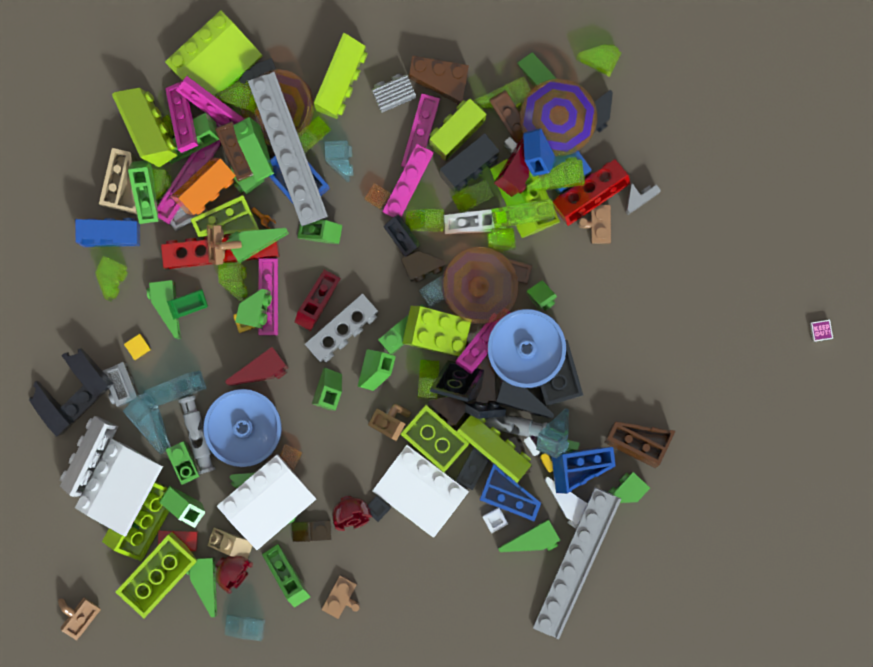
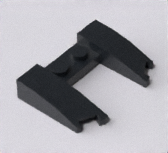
[29,348,114,437]

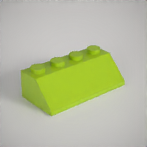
[314,33,368,119]
[112,88,178,167]
[490,159,560,238]
[457,415,532,483]
[102,481,169,562]
[116,532,197,618]

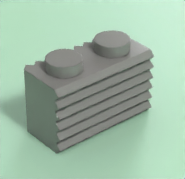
[372,74,416,113]

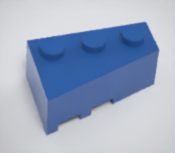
[75,218,140,247]
[479,464,541,521]

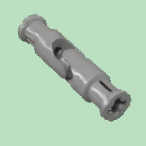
[178,396,216,474]
[483,415,549,440]

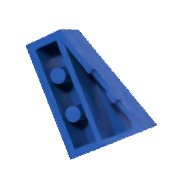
[551,447,616,494]

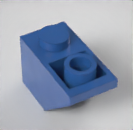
[523,128,557,177]

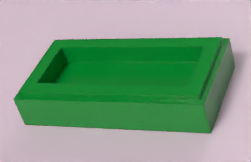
[167,289,208,320]

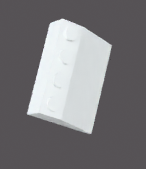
[60,416,119,497]
[75,439,162,536]
[373,445,469,538]
[217,455,316,550]

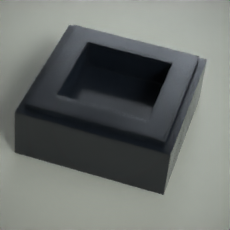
[368,495,391,522]

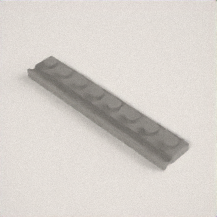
[248,72,328,226]
[533,487,621,640]

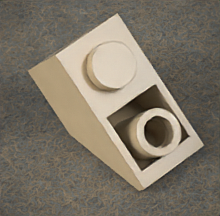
[207,528,252,559]

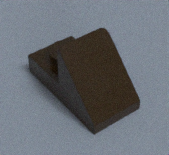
[292,520,332,542]

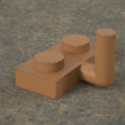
[578,205,611,244]
[207,224,242,265]
[368,404,411,441]
[322,575,360,619]
[58,597,101,640]

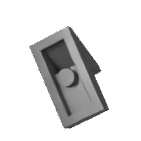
[626,184,661,215]

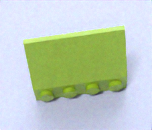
[165,10,263,98]

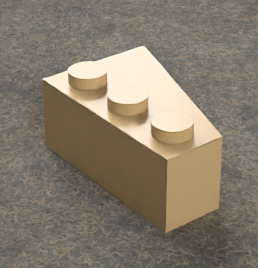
[99,148,137,215]

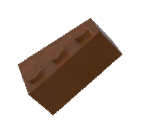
[409,56,469,105]
[604,422,676,468]

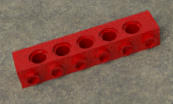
[161,234,280,270]

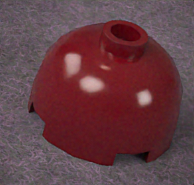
[332,496,372,531]
[216,556,253,594]

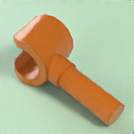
[251,207,276,229]

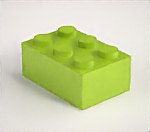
[429,99,487,162]
[402,306,471,357]
[401,405,470,472]

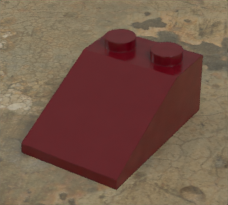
[225,347,289,386]

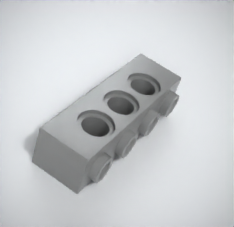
[305,294,378,362]

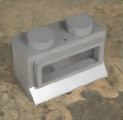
[103,362,140,407]

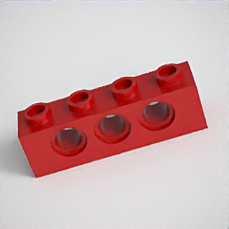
[552,159,631,226]

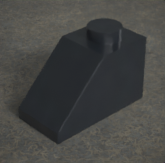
[579,89,613,134]

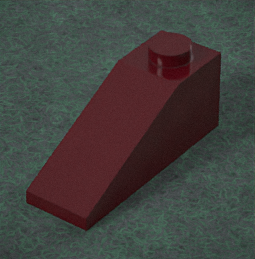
[494,138,529,197]
[294,270,341,331]

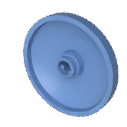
[488,309,566,388]
[204,389,282,467]

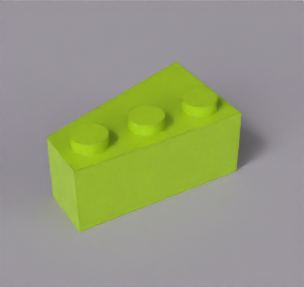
[190,196,260,237]

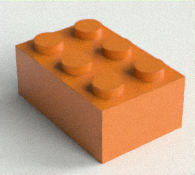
[171,158,236,215]

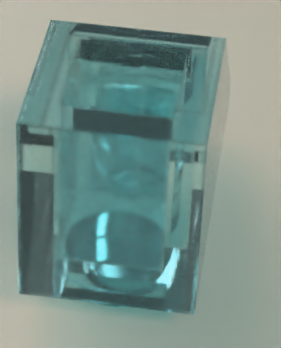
[325,140,353,182]
[224,615,266,641]

